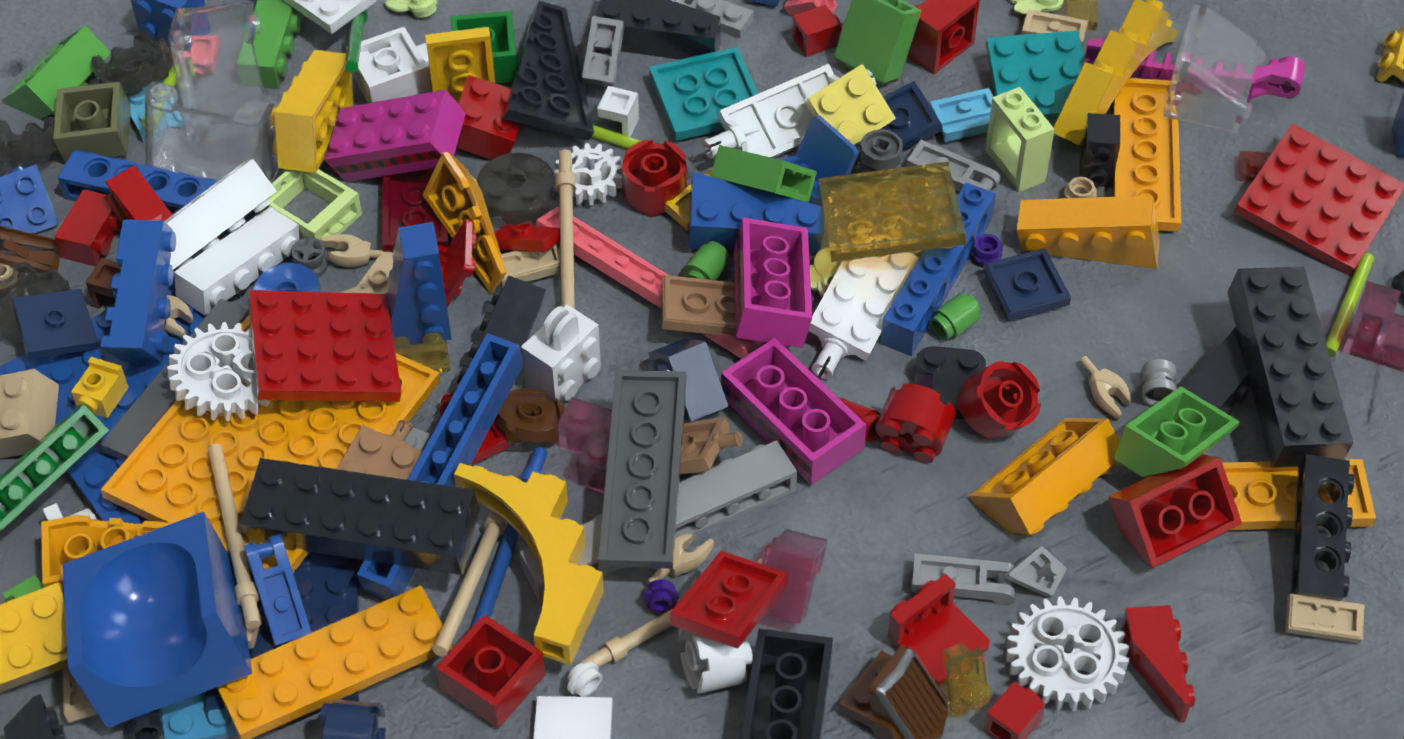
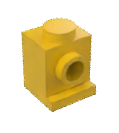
[71,357,129,418]

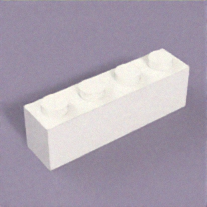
[165,159,276,270]
[174,207,299,315]

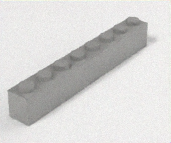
[520,440,797,604]

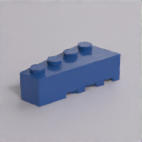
[688,172,824,256]
[100,220,177,362]
[385,222,452,349]

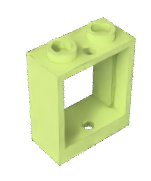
[985,87,1054,193]
[259,169,362,248]

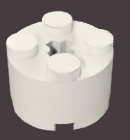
[678,628,752,693]

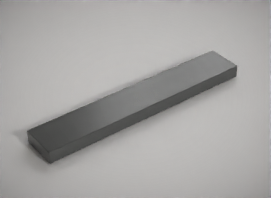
[100,299,249,461]

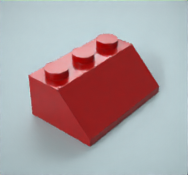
[1108,454,1242,568]

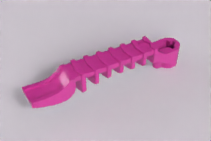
[1084,38,1306,103]

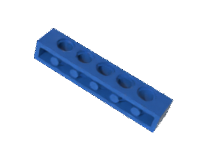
[58,150,257,235]
[881,182,996,356]

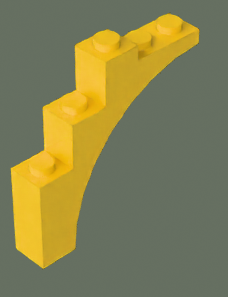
[1053,0,1179,146]
[454,463,604,665]

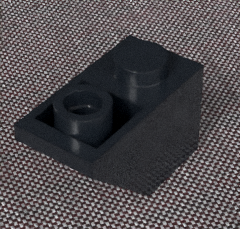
[4,694,67,739]

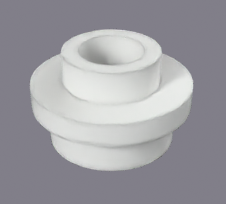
[567,661,602,697]

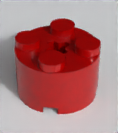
[622,139,687,217]
[956,361,1041,440]
[875,383,956,463]

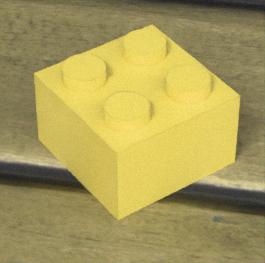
[804,64,896,145]

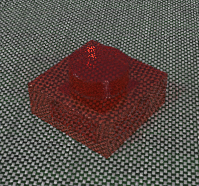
[1239,151,1272,182]

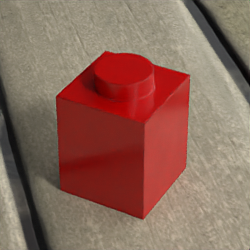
[792,5,842,57]
[984,682,1045,739]

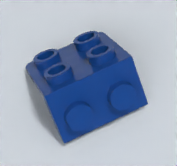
[779,115,858,206]
[0,165,58,246]

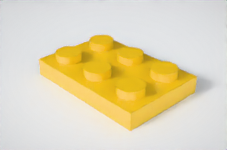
[425,27,495,104]

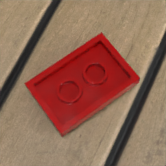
[669,551,788,649]

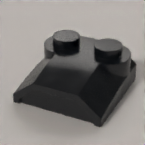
[915,346,986,419]

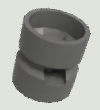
[859,129,903,191]

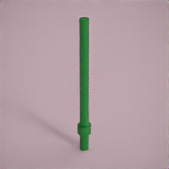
[345,9,368,73]

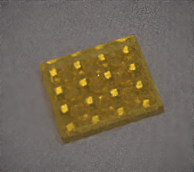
[819,161,966,262]

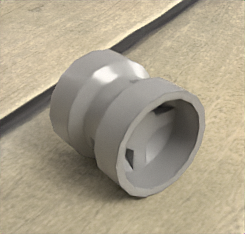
[1141,359,1177,406]

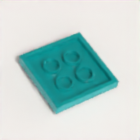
[985,30,1085,120]
[649,47,758,141]

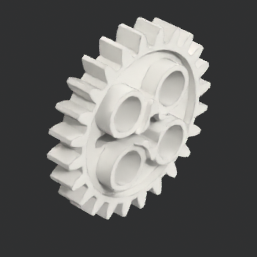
[168,322,270,421]
[1006,597,1129,711]

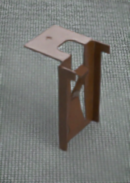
[0,221,60,277]

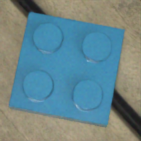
[162,691,238,739]

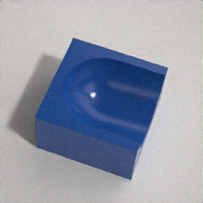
[63,512,252,728]

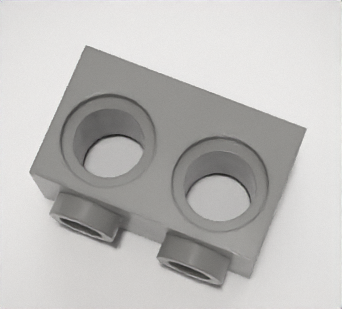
[582,16,624,87]

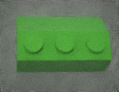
[2,25,111,120]
[1114,387,1240,477]

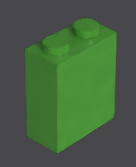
[834,0,922,84]
[711,145,817,203]

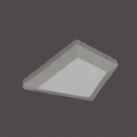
[1004,546,1067,597]

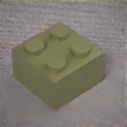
[53,82,131,162]

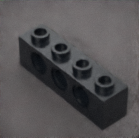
[1291,454,1354,601]

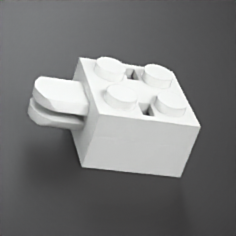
[346,27,432,103]
[521,305,601,403]

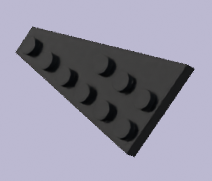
[503,0,594,141]

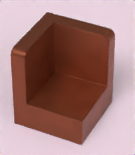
[86,258,121,308]

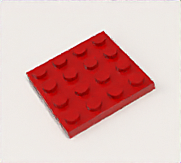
[1233,123,1404,277]
[248,290,402,402]

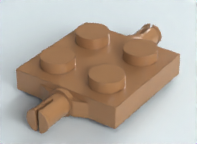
[680,417,743,474]
[337,420,423,480]

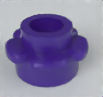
[971,234,1003,264]
[643,579,679,613]

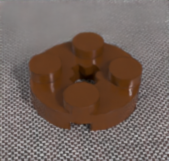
[495,388,567,444]

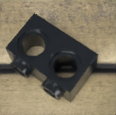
[1080,113,1121,187]

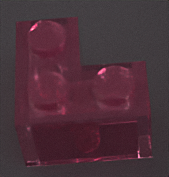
[1343,281,1404,372]
[558,397,612,493]
[762,529,828,624]

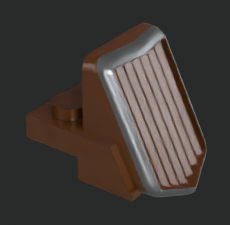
[839,645,949,739]

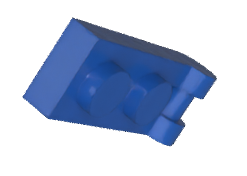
[243,534,312,645]

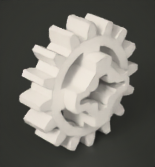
[554,143,623,205]

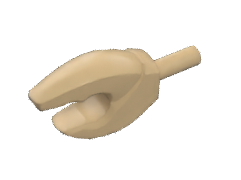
[320,234,393,268]
[164,295,193,338]
[1080,356,1131,420]
[646,534,714,584]

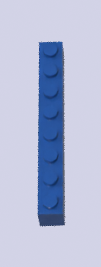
[356,333,524,600]

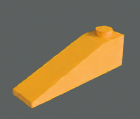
[423,152,507,294]
[41,515,172,587]

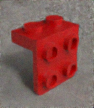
[438,219,476,308]
[888,574,990,685]

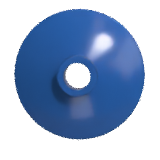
[253,263,320,292]

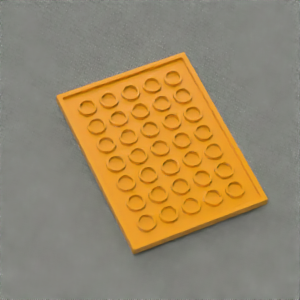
[101,315,440,573]

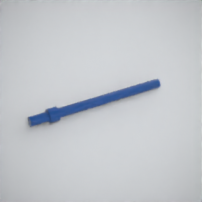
[471,447,548,628]

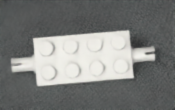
[702,64,876,159]
[808,221,919,379]

